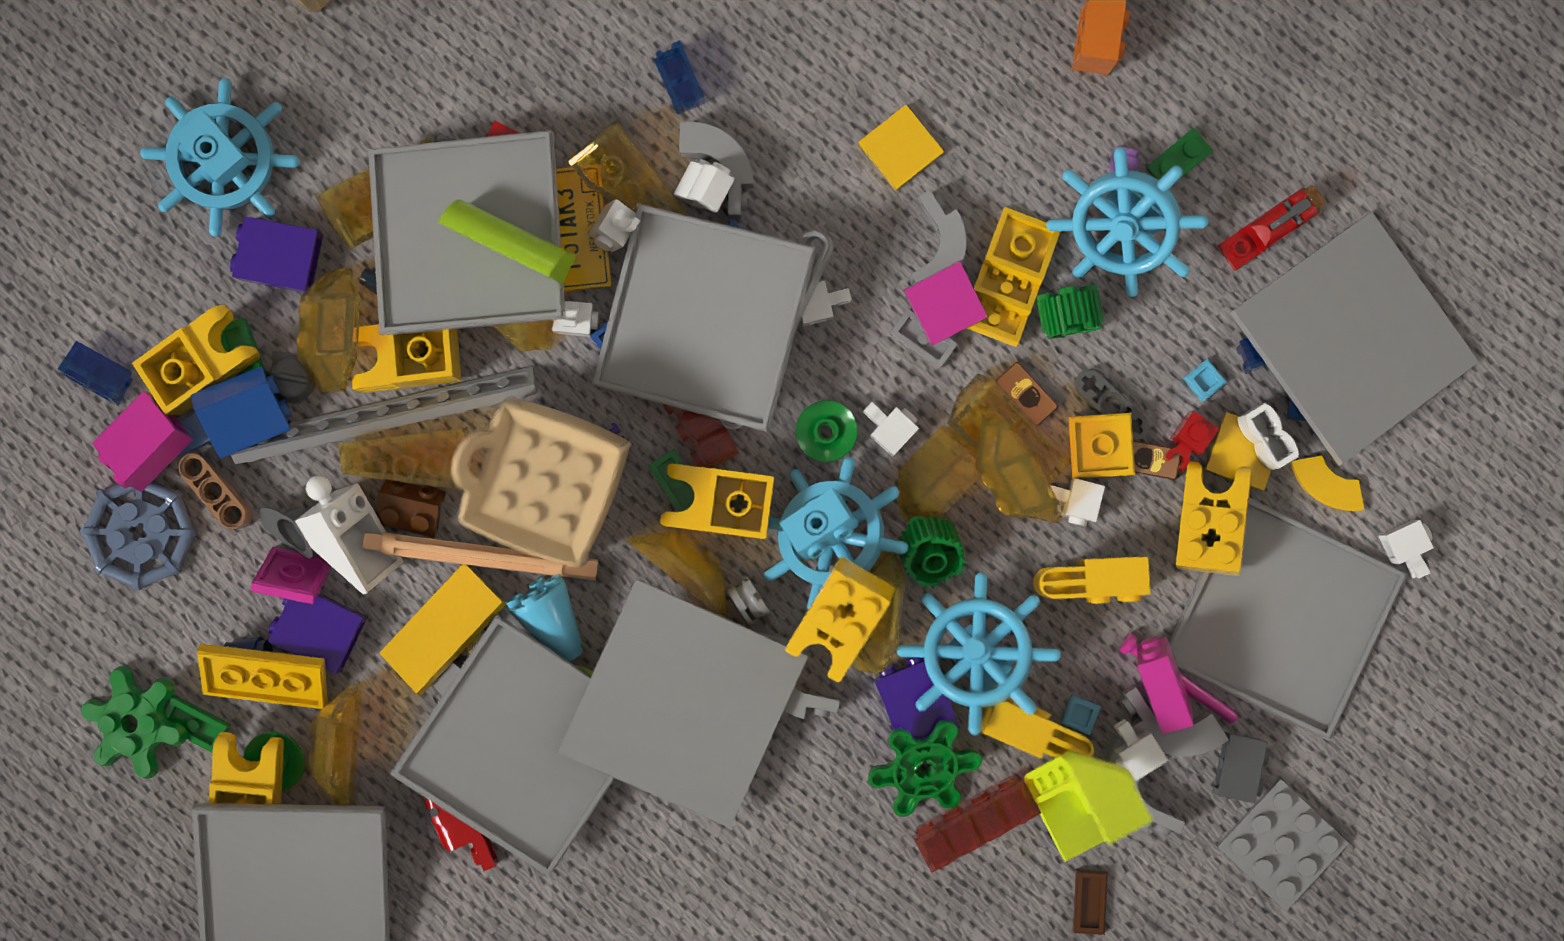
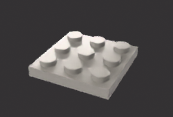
[1216,778,1349,911]

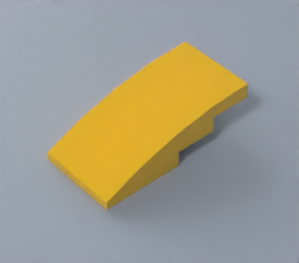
[967,207,1061,347]

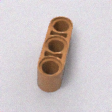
[178,453,253,529]

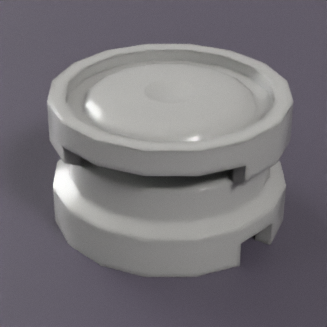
[727,577,771,626]

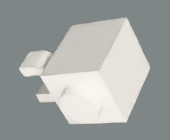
[587,199,640,252]
[801,281,852,327]
[552,301,600,337]
[863,402,919,457]
[1044,478,1105,527]
[1379,520,1433,578]
[1114,719,1168,781]

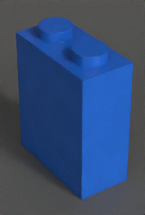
[191,366,292,459]

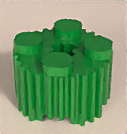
[1037,284,1104,339]
[899,516,966,589]

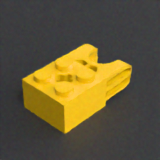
[132,305,260,415]
[348,324,462,393]
[1176,461,1252,576]
[660,464,775,540]
[785,556,896,683]
[1032,556,1150,603]
[981,698,1094,759]
[209,732,284,805]

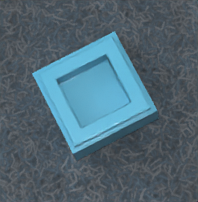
[1183,358,1227,402]
[1060,694,1101,735]

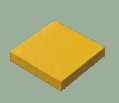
[858,104,944,191]
[1204,412,1271,491]
[1068,413,1135,479]

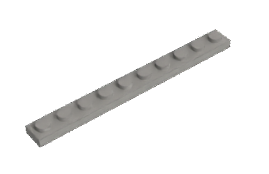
[231,366,537,465]

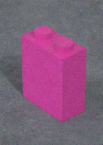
[92,391,193,492]
[1137,636,1193,735]

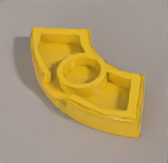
[1290,455,1365,511]

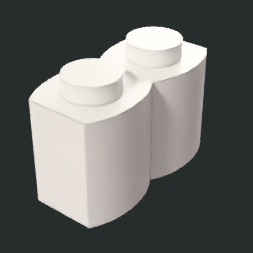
[673,159,734,213]
[1238,403,1299,470]

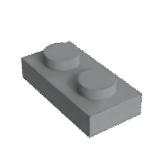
[889,308,958,370]

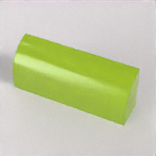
[437,199,576,284]

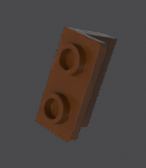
[376,478,446,537]

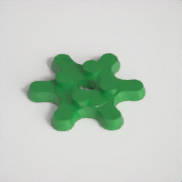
[81,666,187,779]
[868,719,982,817]

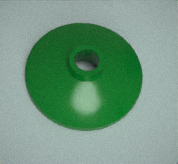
[795,400,857,462]
[243,732,305,790]

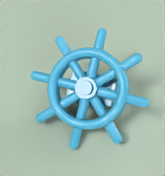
[140,78,300,237]
[1046,147,1209,297]
[764,457,908,609]
[897,572,1061,735]

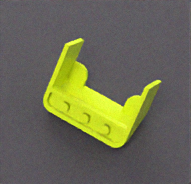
[1024,751,1153,862]

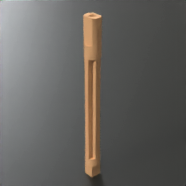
[362,533,598,581]

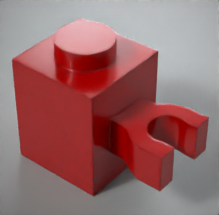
[1163,411,1220,471]

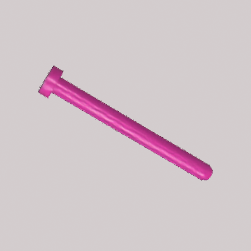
[1118,633,1238,723]

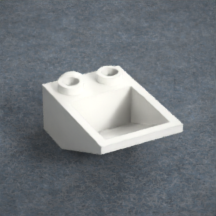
[295,476,403,594]

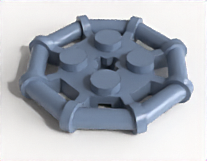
[80,481,197,590]

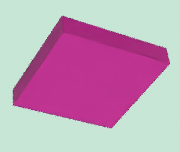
[903,261,987,346]
[251,547,332,604]

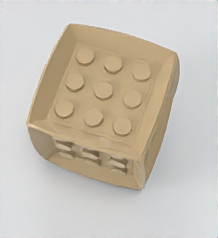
[452,396,632,567]

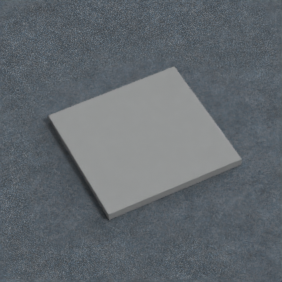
[368,131,566,336]
[592,204,817,432]
[1230,212,1479,466]
[1168,497,1408,741]
[557,579,808,828]
[390,614,615,877]
[192,803,390,941]

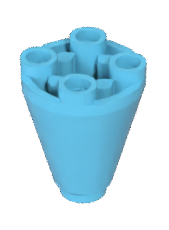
[506,574,583,661]

